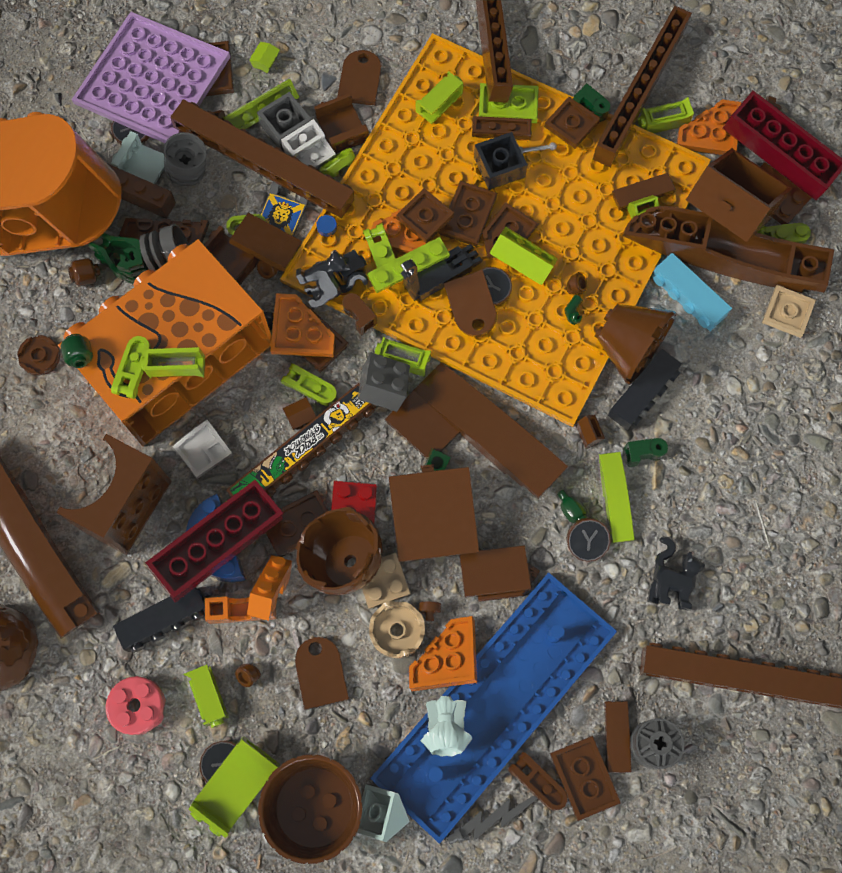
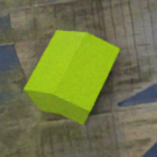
[249,42,280,73]
[627,195,659,219]

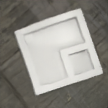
[173,420,232,479]

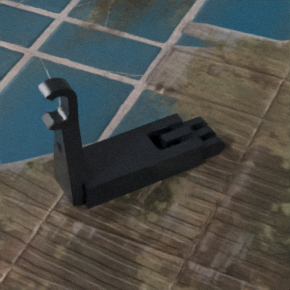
[400,244,483,301]

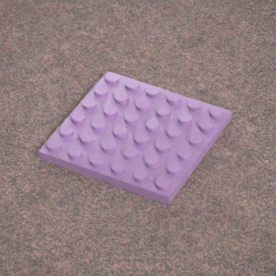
[72,12,230,143]

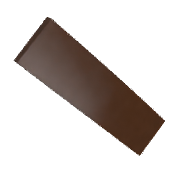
[414,362,568,499]

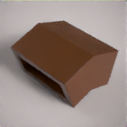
[282,397,316,430]
[576,415,605,449]

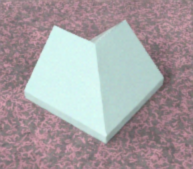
[357,784,410,842]

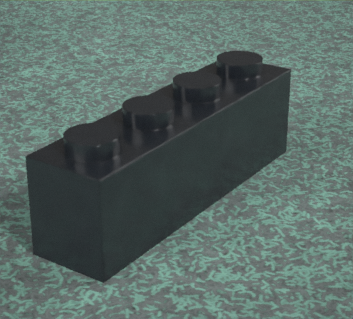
[607,349,682,431]
[113,586,205,653]

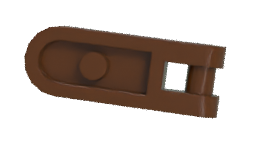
[508,752,568,811]

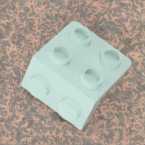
[111,131,164,184]

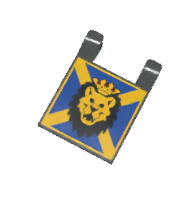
[260,181,310,236]

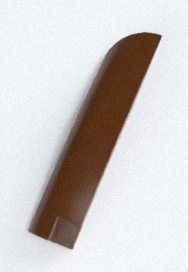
[623,206,834,293]
[0,457,100,639]

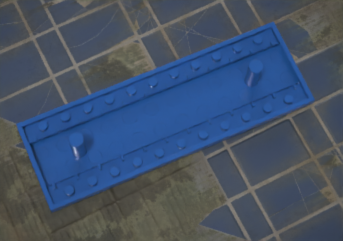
[370,572,617,844]

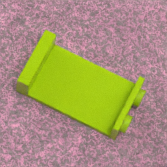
[188,736,280,838]

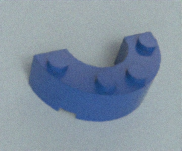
[186,494,246,583]

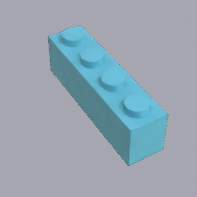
[651,253,732,331]

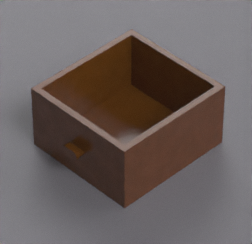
[686,148,792,242]
[388,464,479,562]

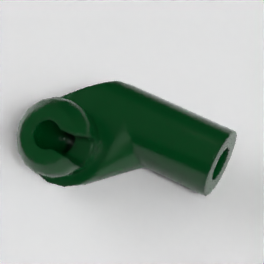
[564,295,583,325]

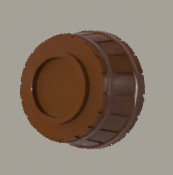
[258,755,362,864]

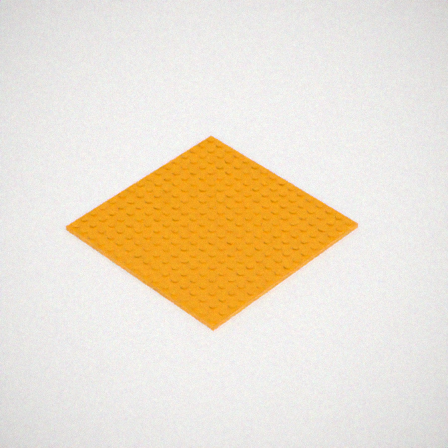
[280,33,711,427]

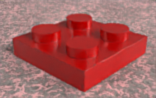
[331,481,377,523]

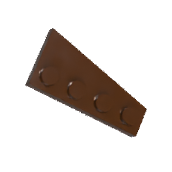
[119,218,209,245]

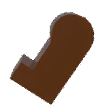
[342,293,378,336]

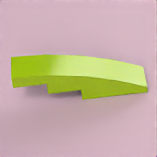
[598,452,634,543]

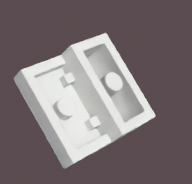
[281,119,336,169]

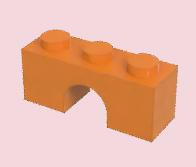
[247,555,292,621]
[205,596,277,624]

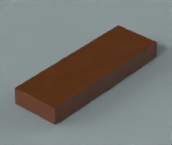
[472,116,532,140]
[612,173,676,211]
[604,702,631,773]

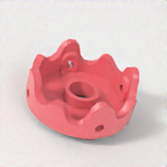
[106,676,166,735]

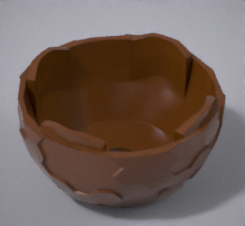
[296,507,382,595]
[0,604,39,691]

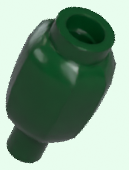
[557,490,588,524]

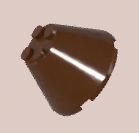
[594,304,677,385]

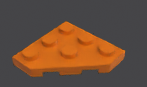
[677,99,742,155]
[371,208,433,254]
[270,293,335,357]
[409,616,477,692]

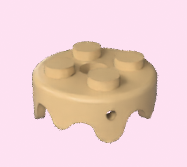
[369,601,425,659]

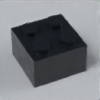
[474,132,528,190]

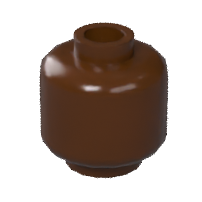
[68,258,100,286]

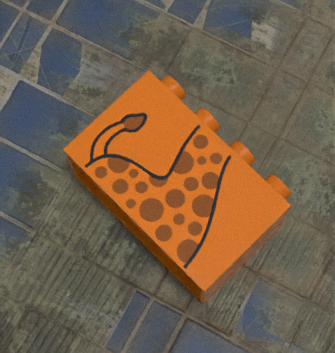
[58,239,272,447]

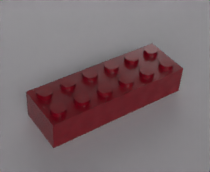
[722,90,842,201]
[145,480,283,603]

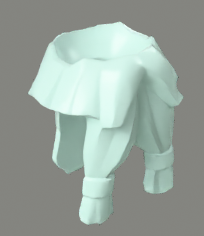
[420,696,472,757]

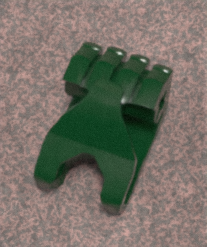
[88,233,149,285]

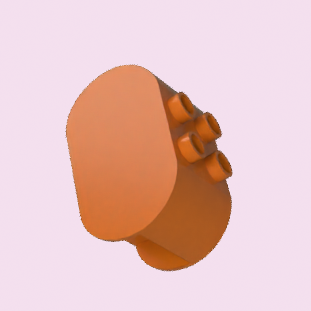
[0,112,122,256]

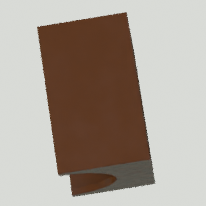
[56,434,172,556]

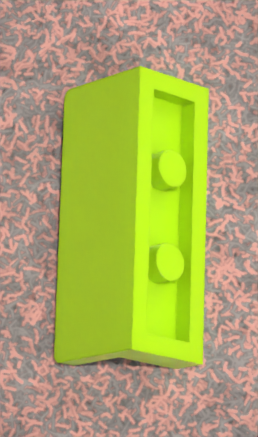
[490,227,558,285]

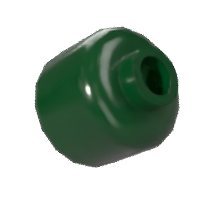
[60,334,93,368]

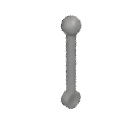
[519,142,557,154]

